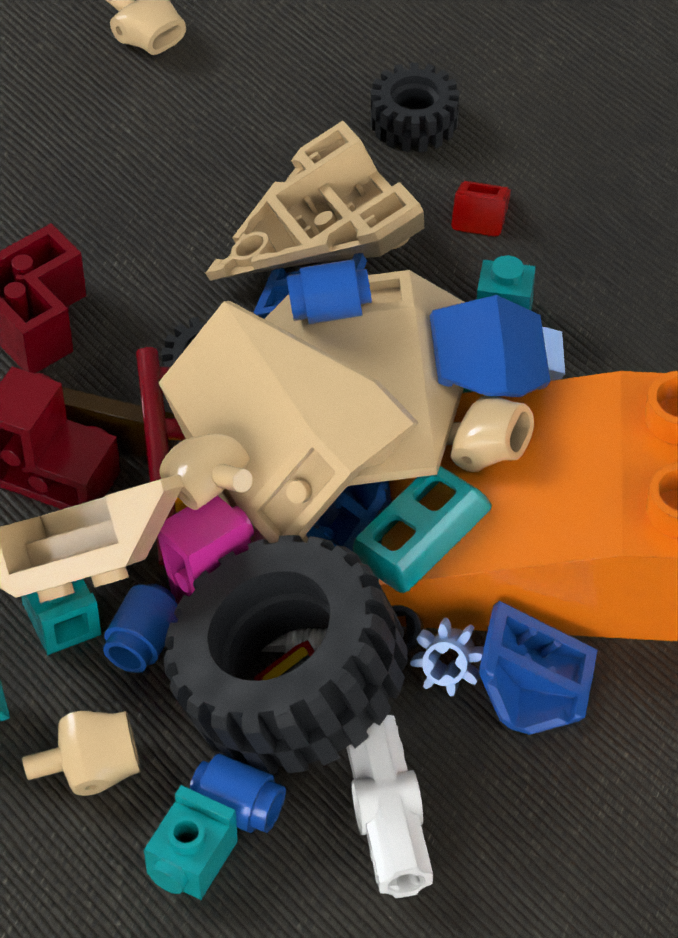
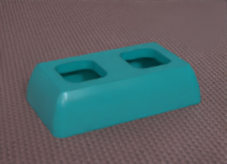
[353,466,492,593]

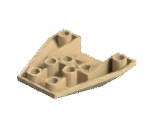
[265,270,465,486]
[159,301,418,544]

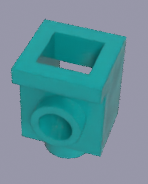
[477,255,536,310]
[21,579,102,655]
[144,785,238,900]

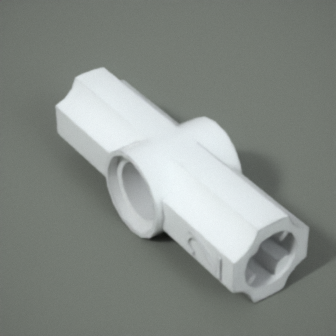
[346,715,433,898]

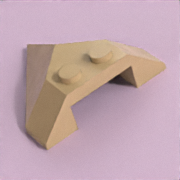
[205,121,424,281]
[0,474,183,603]

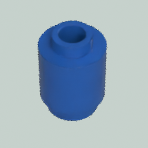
[287,259,372,324]
[103,584,178,673]
[189,754,286,833]

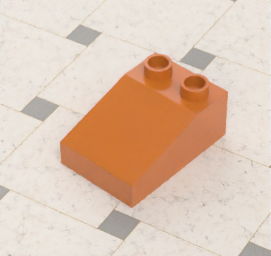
[379,371,678,641]

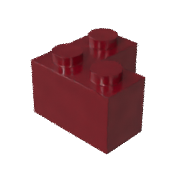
[0,223,87,373]
[0,366,121,509]

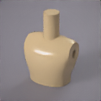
[106,0,186,55]
[446,396,534,472]
[160,434,253,510]
[22,711,141,796]

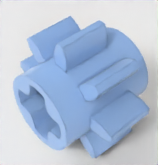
[410,618,484,696]

